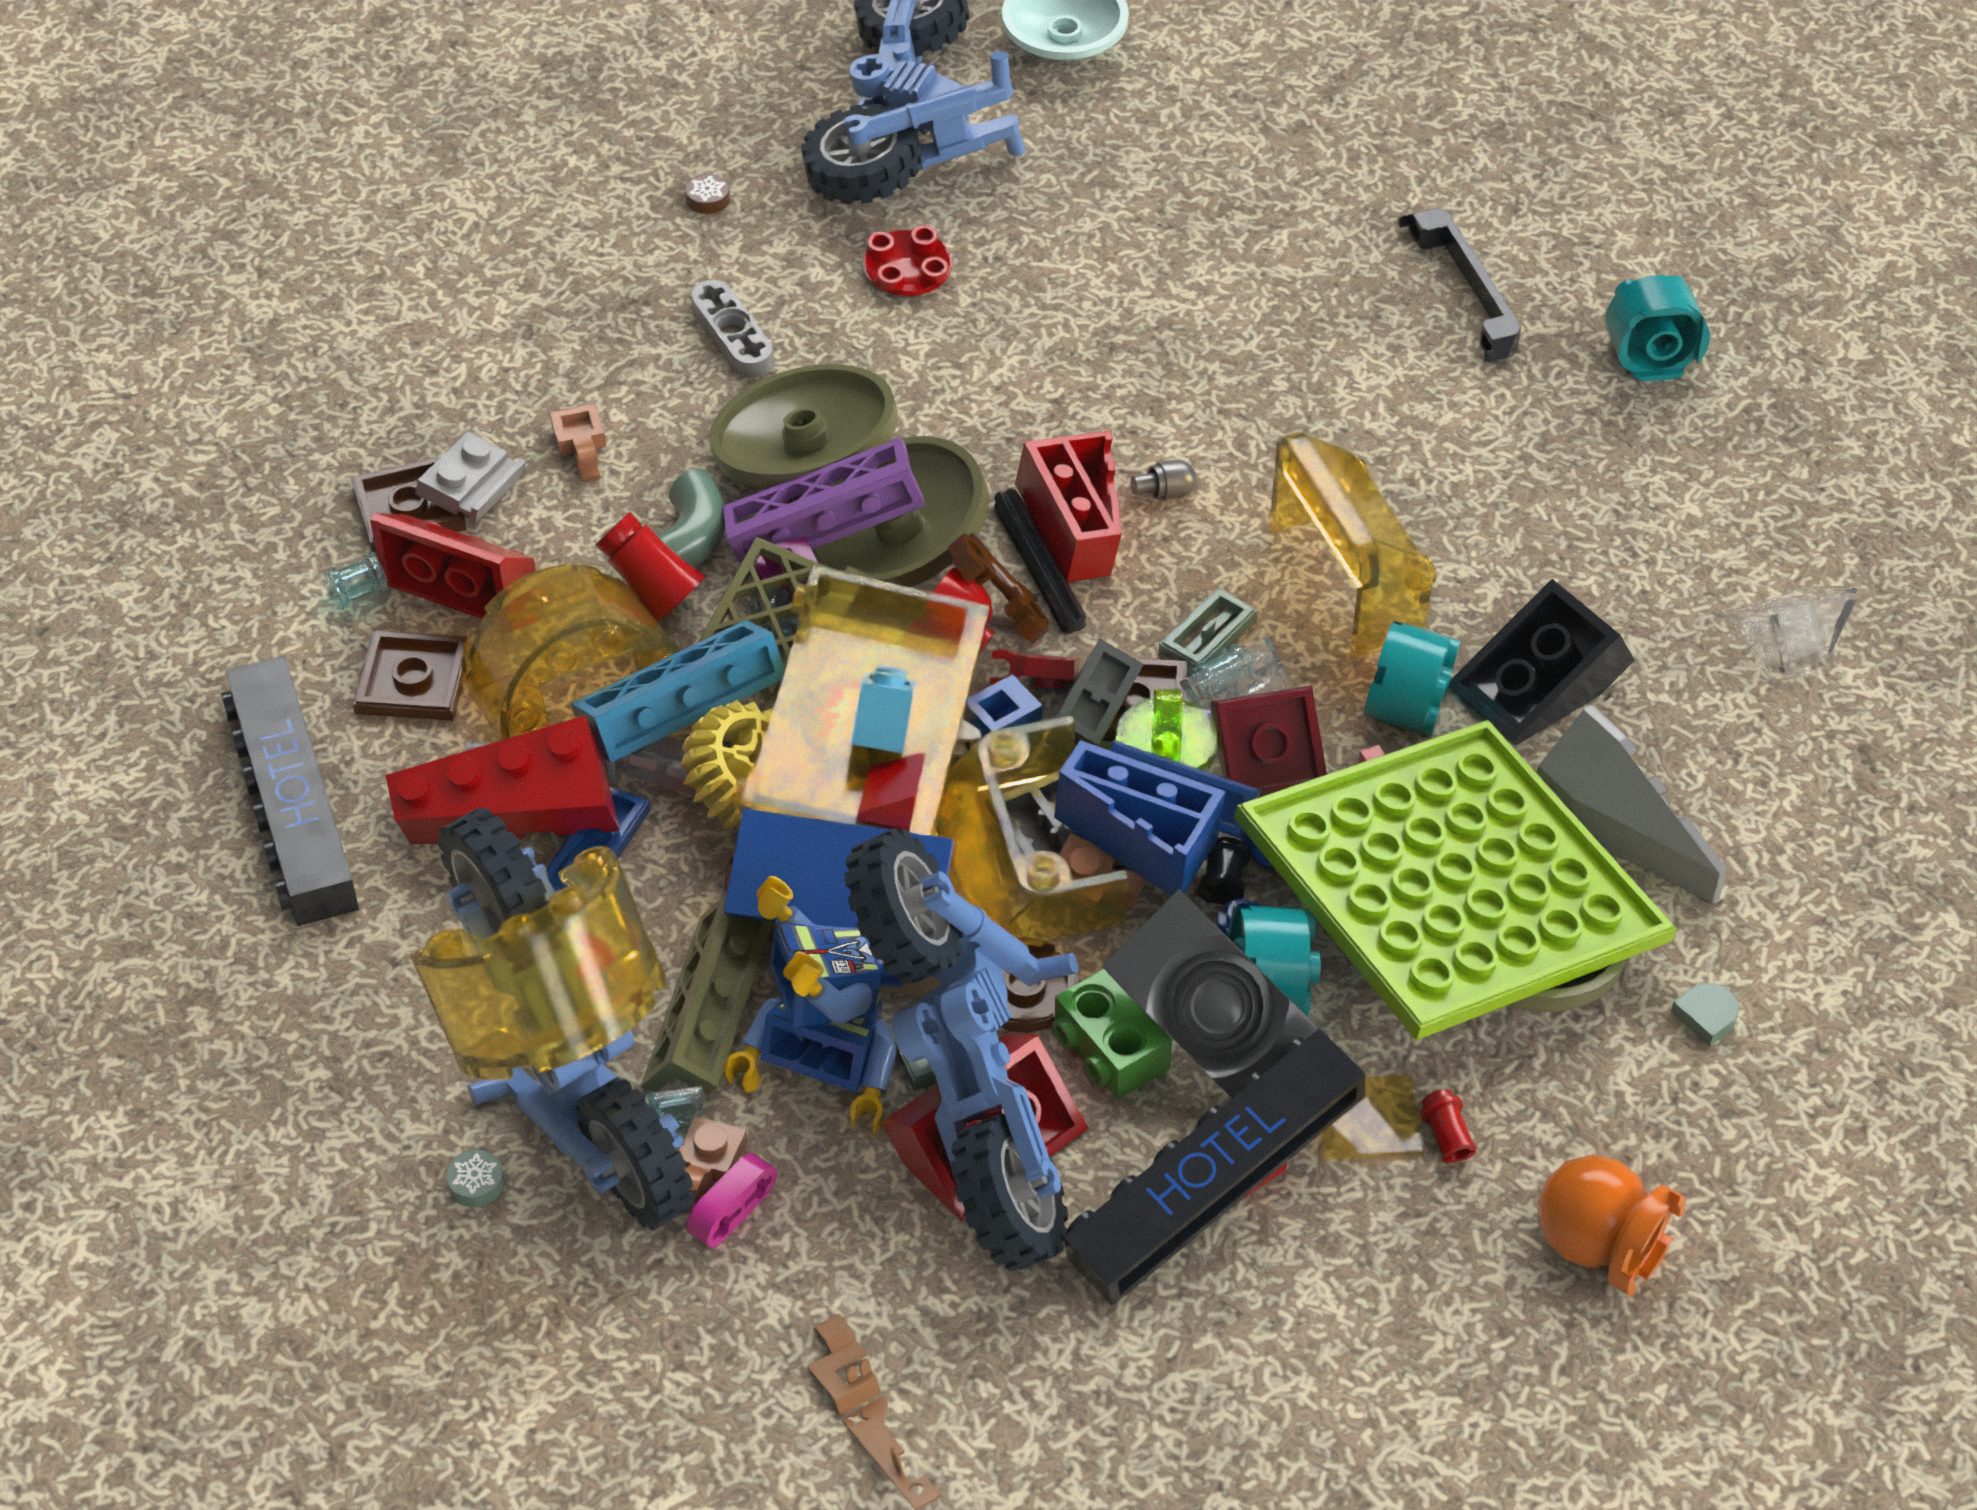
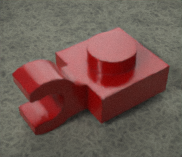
[989,649,1080,688]

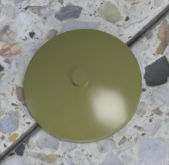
[710,364,898,490]
[812,436,989,594]

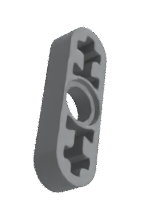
[691,280,773,378]

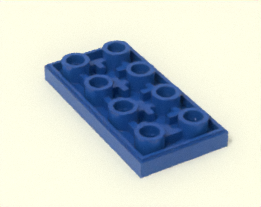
[723,808,955,928]

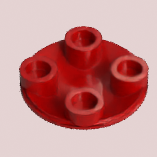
[863,225,952,296]

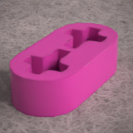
[686,1152,777,1248]

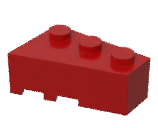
[1015,430,1122,582]

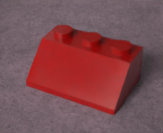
[370,513,539,629]
[881,1033,1089,1221]

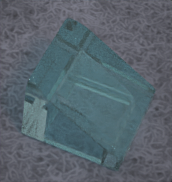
[645,1086,704,1129]

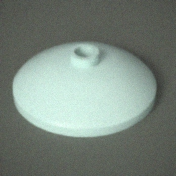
[1002,0,1129,61]

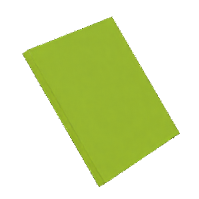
[1234,720,1677,1040]

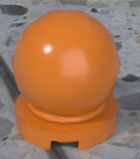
[1537,1154,1686,1297]

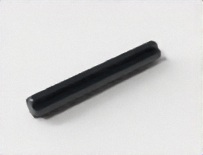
[994,488,1086,634]

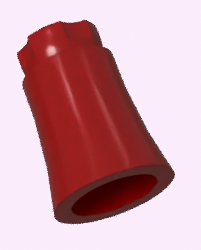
[595,512,706,623]

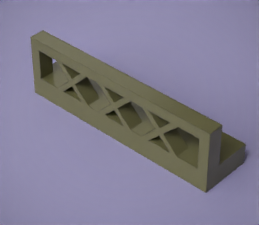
[641,894,773,1095]

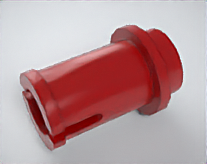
[1420,1089,1477,1164]

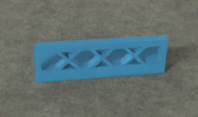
[570,620,787,763]

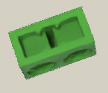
[1052,969,1172,1100]

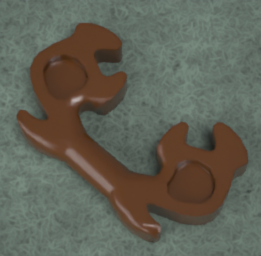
[948,533,1050,644]

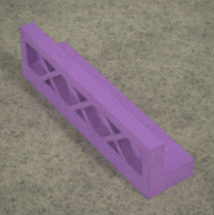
[723,437,925,565]

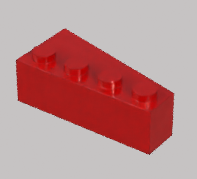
[385,715,620,844]

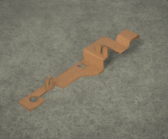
[807,1314,942,1510]

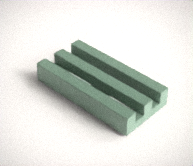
[1159,587,1258,676]

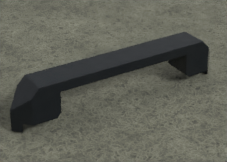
[1398,208,1521,363]

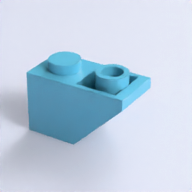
[851,666,916,753]

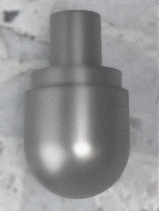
[1130,460,1197,500]

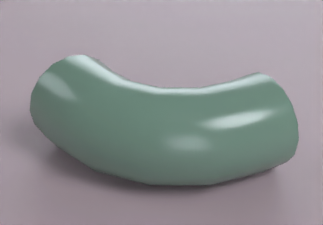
[656,469,725,568]

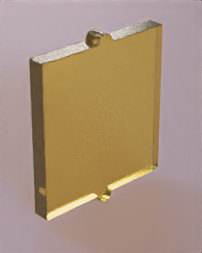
[1323,1075,1424,1160]

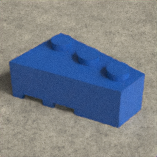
[1054,740,1226,896]

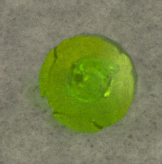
[1115,689,1218,770]

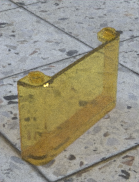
[731,565,990,836]

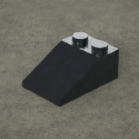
[1449,579,1635,746]

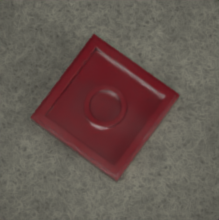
[1210,685,1327,797]

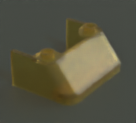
[1269,431,1436,659]
[927,715,1128,941]

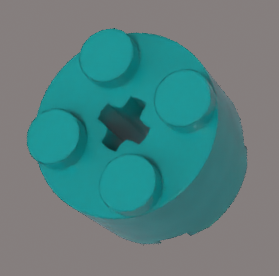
[1605,275,1710,382]
[1363,621,1461,736]
[1228,906,1321,1015]

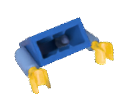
[757,876,903,1028]
[724,996,896,1134]

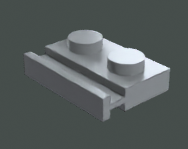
[415,431,526,525]

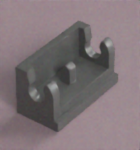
[1043,639,1143,746]

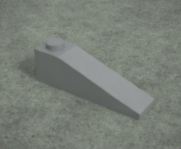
[1537,705,1727,904]

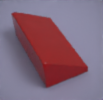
[856,753,925,831]

